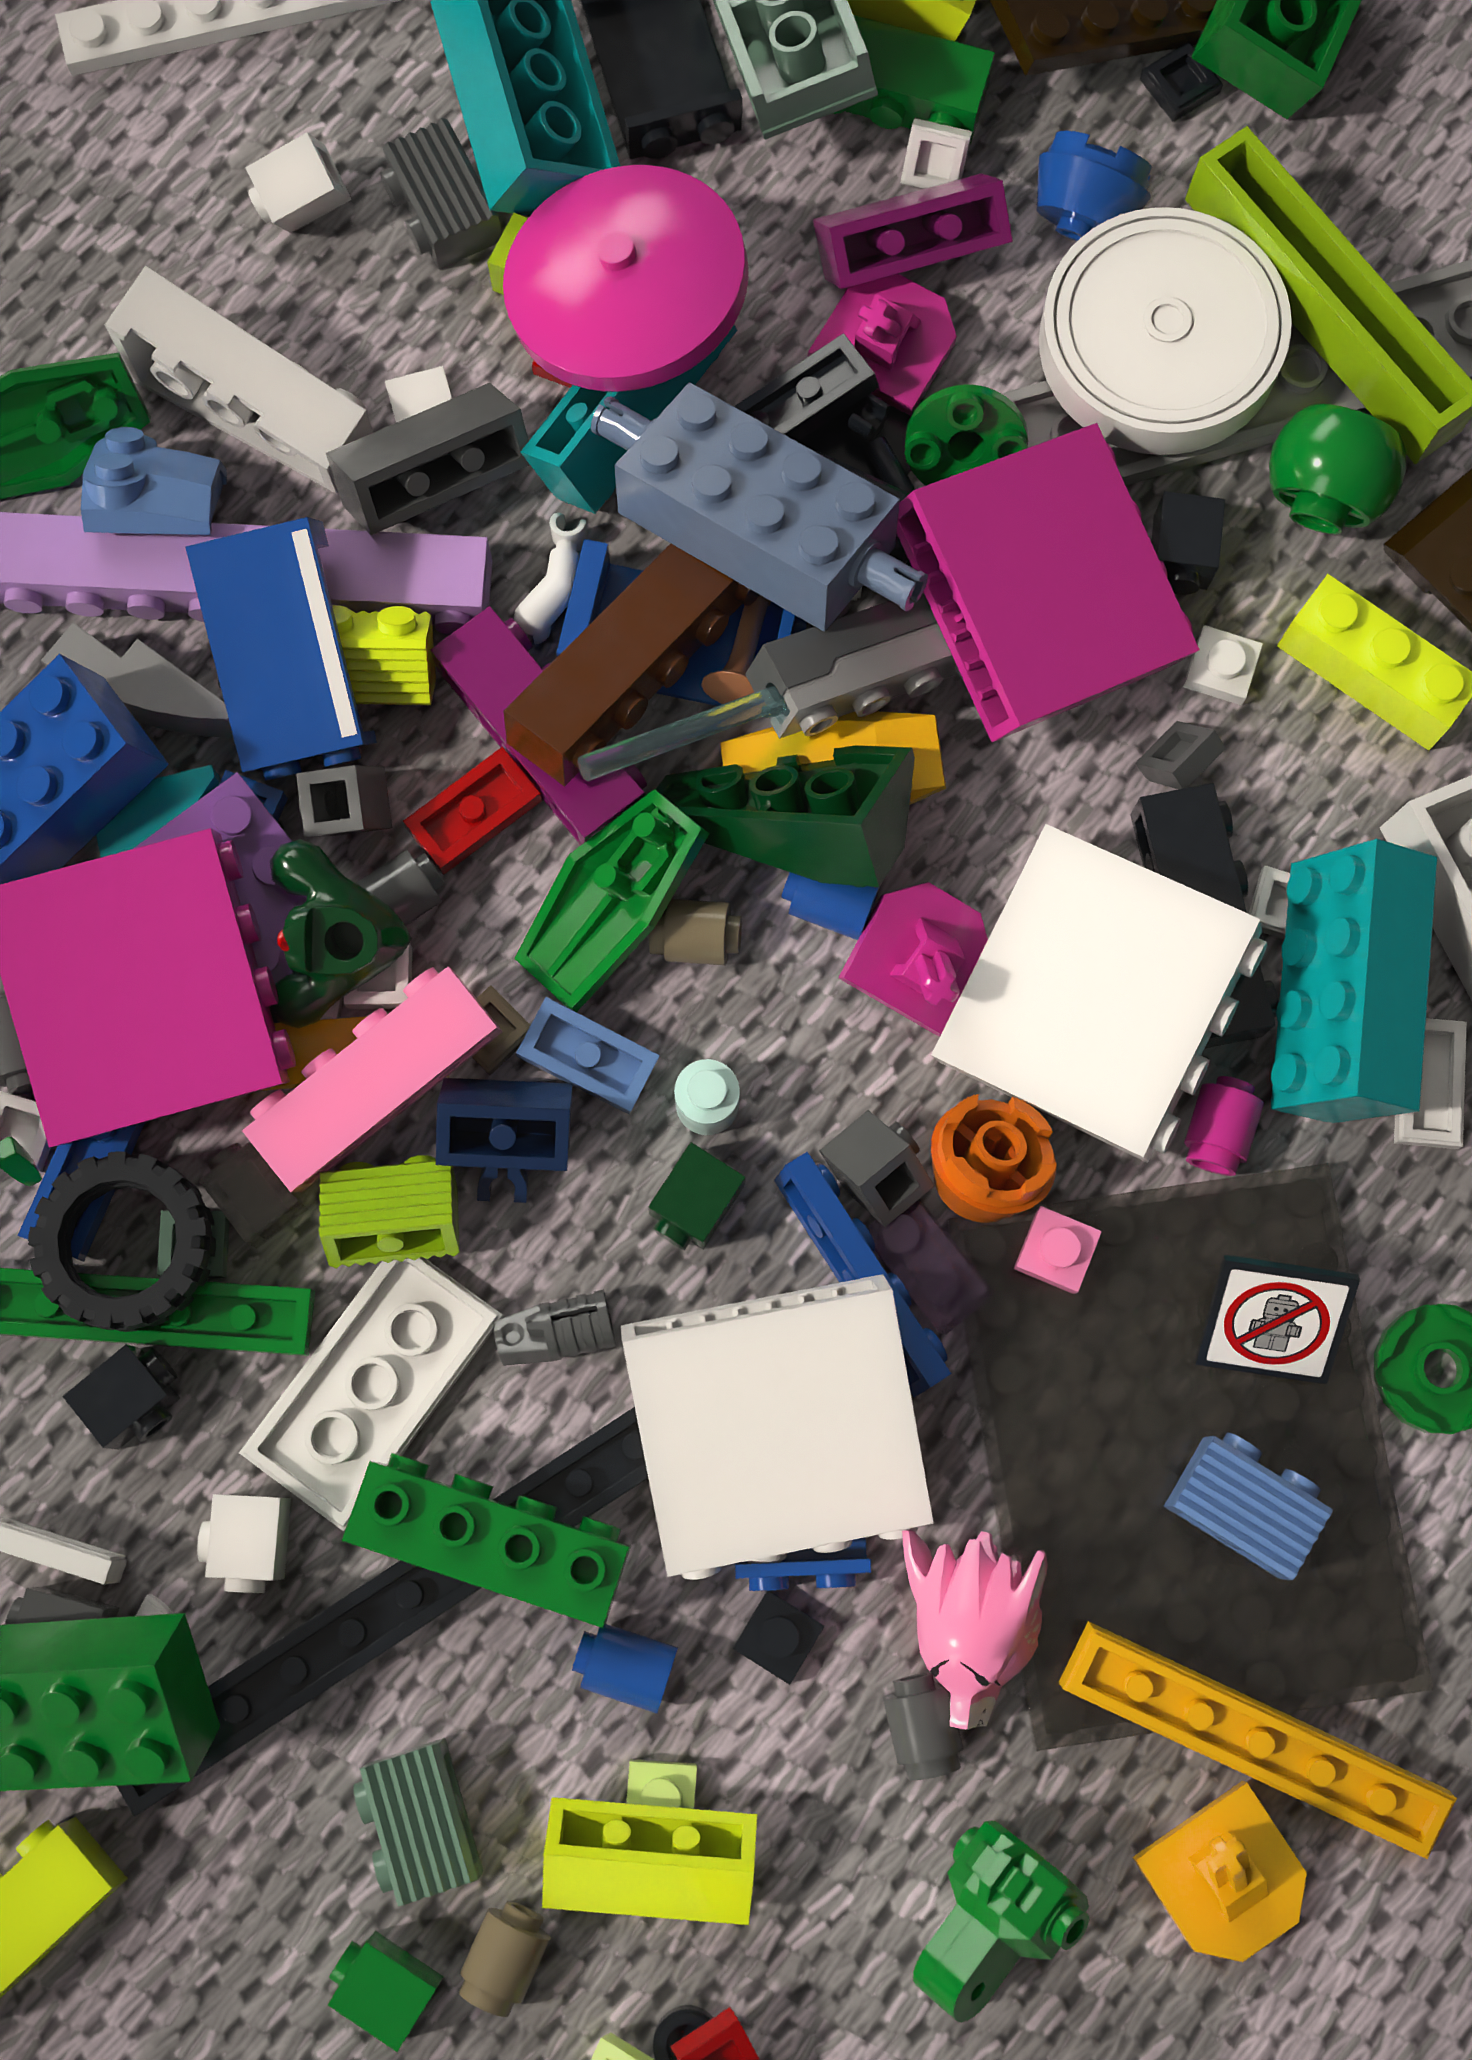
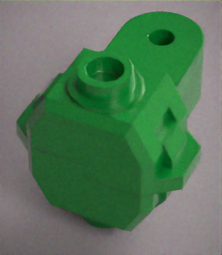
[913,1821,1089,2023]

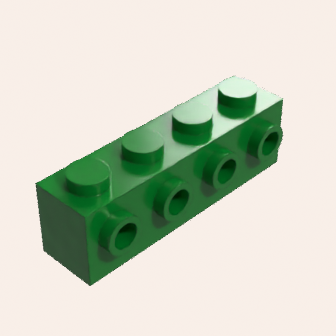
[342,1453,631,1628]

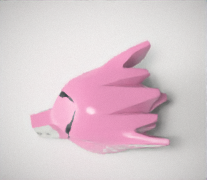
[902,1529,1047,1730]

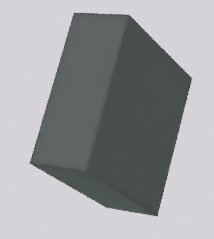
[1136,721,1226,789]

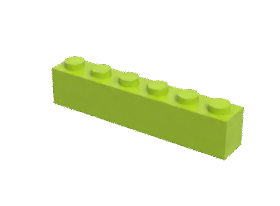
[1185,126,1472,465]

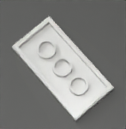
[239,1257,504,1531]

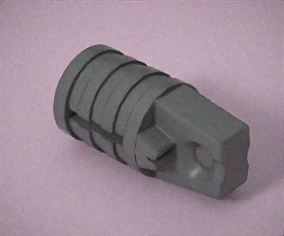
[493,1289,616,1366]

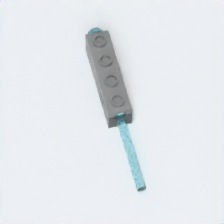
[578,592,963,781]

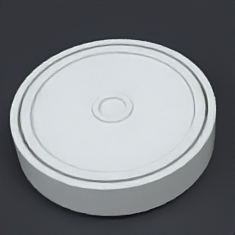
[1039,207,1292,455]

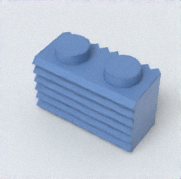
[1164,1432,1333,1580]

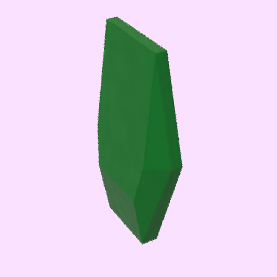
[0,352,151,499]
[514,789,710,1012]

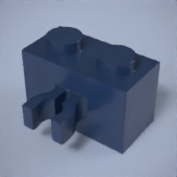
[436,1078,572,1203]

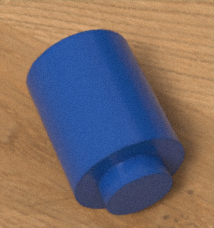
[781,872,881,941]
[572,1624,678,1714]

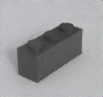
[326,383,530,535]

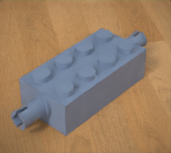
[591,382,928,632]

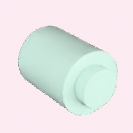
[674,1059,740,1135]

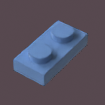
[516,997,660,1114]

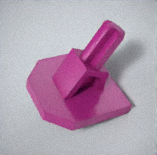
[807,274,957,416]
[838,882,988,1037]

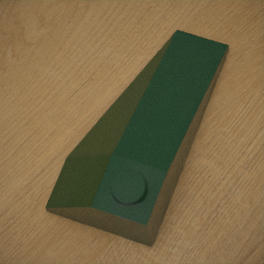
[655,745,915,887]

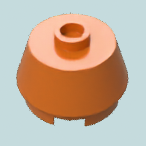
[931,1094,1057,1223]

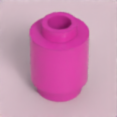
[1184,1076,1264,1176]

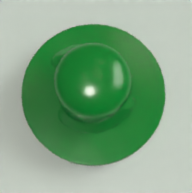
[905,384,1028,486]

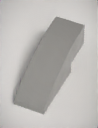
[41,622,233,738]

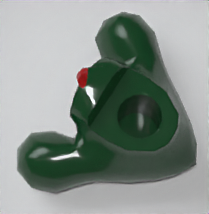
[269,839,412,1029]

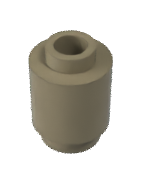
[649,899,742,966]
[459,1901,551,2017]

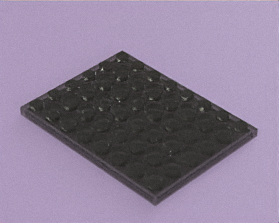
[946,1163,1434,1751]

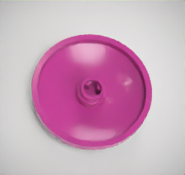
[503,165,749,392]

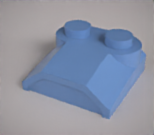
[81,427,227,535]

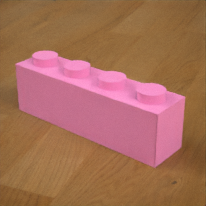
[242,966,503,1193]

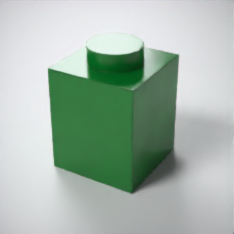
[327,1931,444,2052]

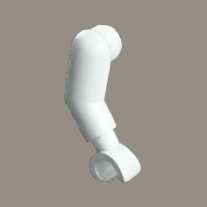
[514,513,589,645]

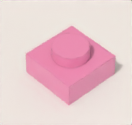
[1014,1206,1102,1294]

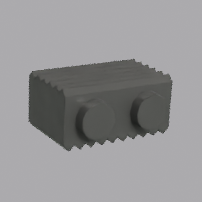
[380,118,502,270]

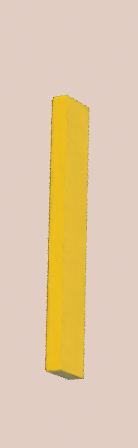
[1059,1621,1457,1859]

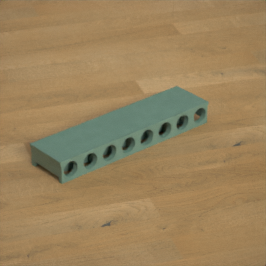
[713,0,878,140]

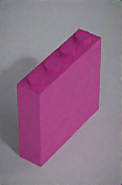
[897,423,1200,743]
[0,828,296,1148]

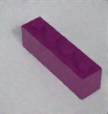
[430,606,647,845]

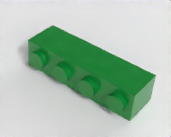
[831,15,995,145]

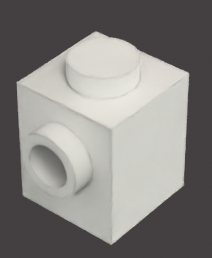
[245,132,352,233]
[197,1494,291,1593]

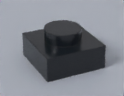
[733,1591,825,1685]

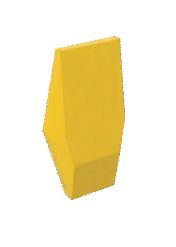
[720,711,946,805]

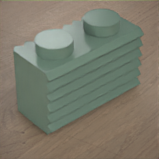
[353,1737,483,1906]

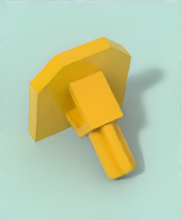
[1132,1780,1307,1962]

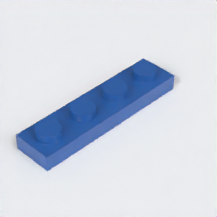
[774,1151,952,1398]

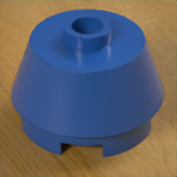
[1036,131,1152,241]

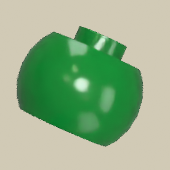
[1269,404,1406,535]

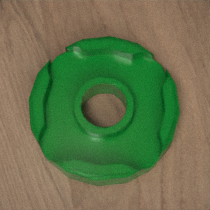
[1374,1304,1472,1434]

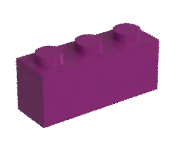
[812,173,1013,289]

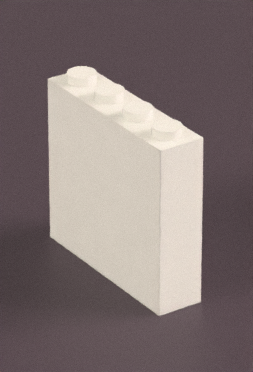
[931,824,1268,1163]
[621,1274,933,1580]

